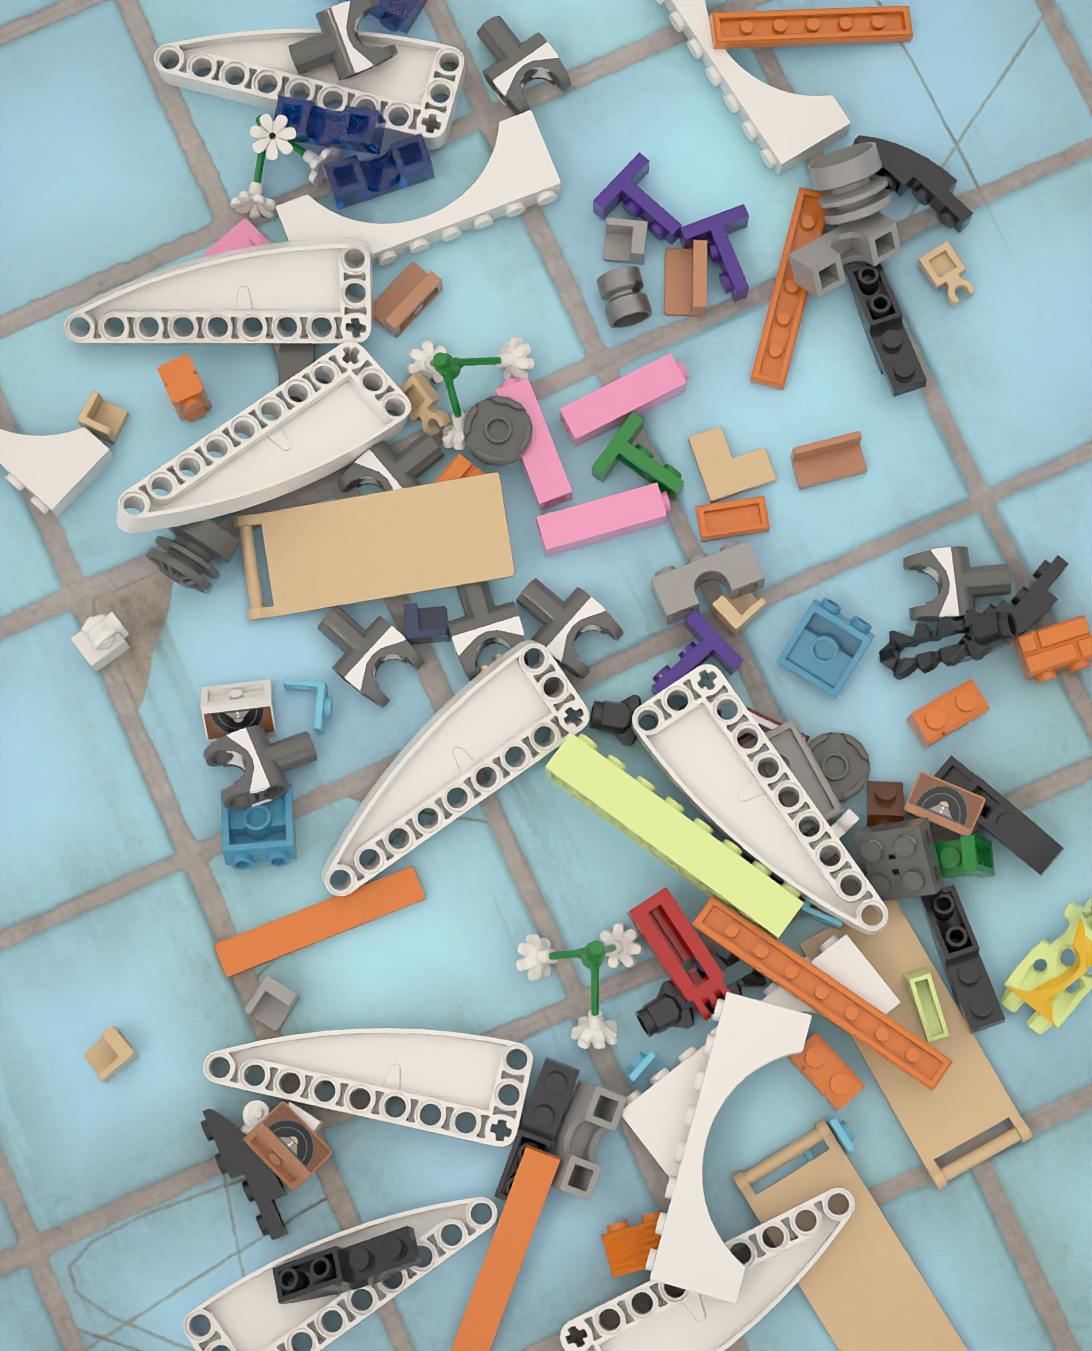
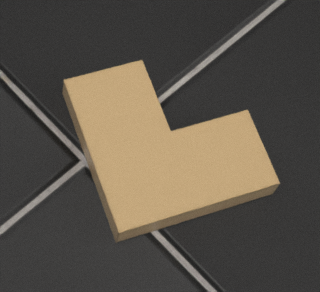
[688,426,776,504]

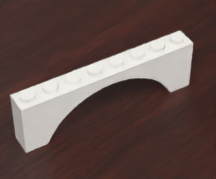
[656,0,851,176]
[275,110,561,266]
[0,427,115,517]
[621,934,901,1178]
[645,992,812,1304]

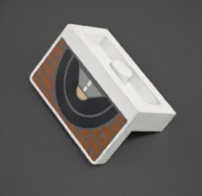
[200,679,276,741]

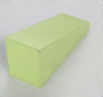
[903,967,949,1043]

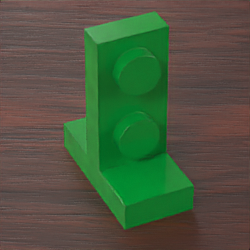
[592,412,684,500]
[934,835,995,879]

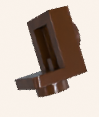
[866,781,904,826]

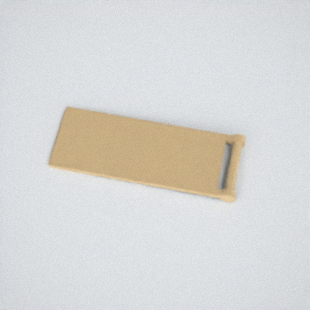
[233,472,515,621]
[800,900,1033,1191]
[732,1119,968,1351]

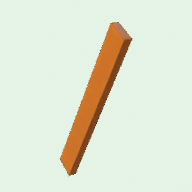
[692,895,953,1091]

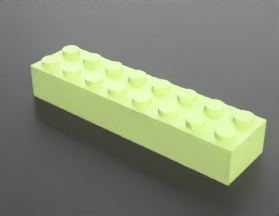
[545,733,804,939]

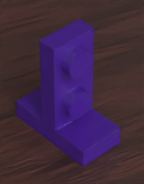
[593,152,682,245]
[679,204,749,302]
[651,609,743,695]

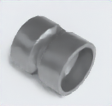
[597,266,652,328]

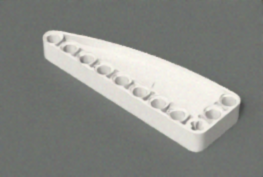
[154,29,466,150]
[64,237,374,343]
[115,341,411,533]
[321,640,589,896]
[632,664,888,935]
[203,1028,533,1147]
[560,1187,855,1351]
[183,1197,498,1351]

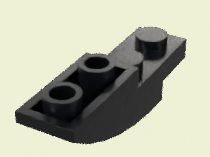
[853,135,973,233]
[846,263,927,397]
[958,555,1069,663]
[934,755,1064,876]
[920,884,1005,1034]
[494,1057,580,1201]
[201,1109,289,1240]
[272,1226,421,1304]

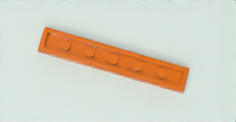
[709,6,913,49]
[750,187,827,390]
[214,866,426,978]
[451,1145,561,1351]

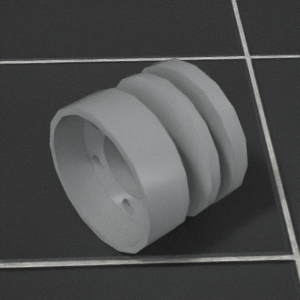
[807,142,894,225]

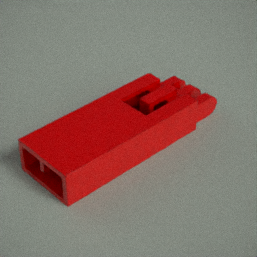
[627,887,730,1021]

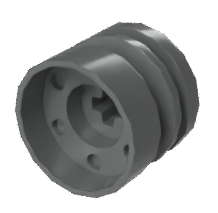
[145,519,240,594]

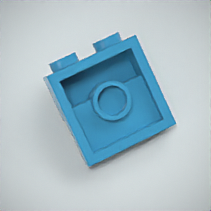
[776,597,875,698]
[221,784,297,870]

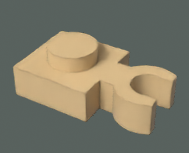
[917,241,974,307]
[400,372,451,437]

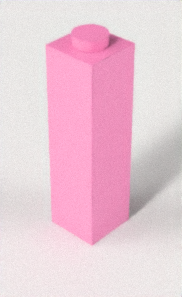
[560,353,689,447]
[496,378,572,511]
[536,483,671,557]

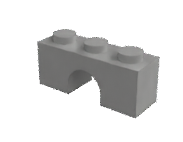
[788,212,902,298]
[651,541,765,625]
[551,1080,627,1201]

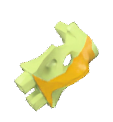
[1000,898,1092,1035]

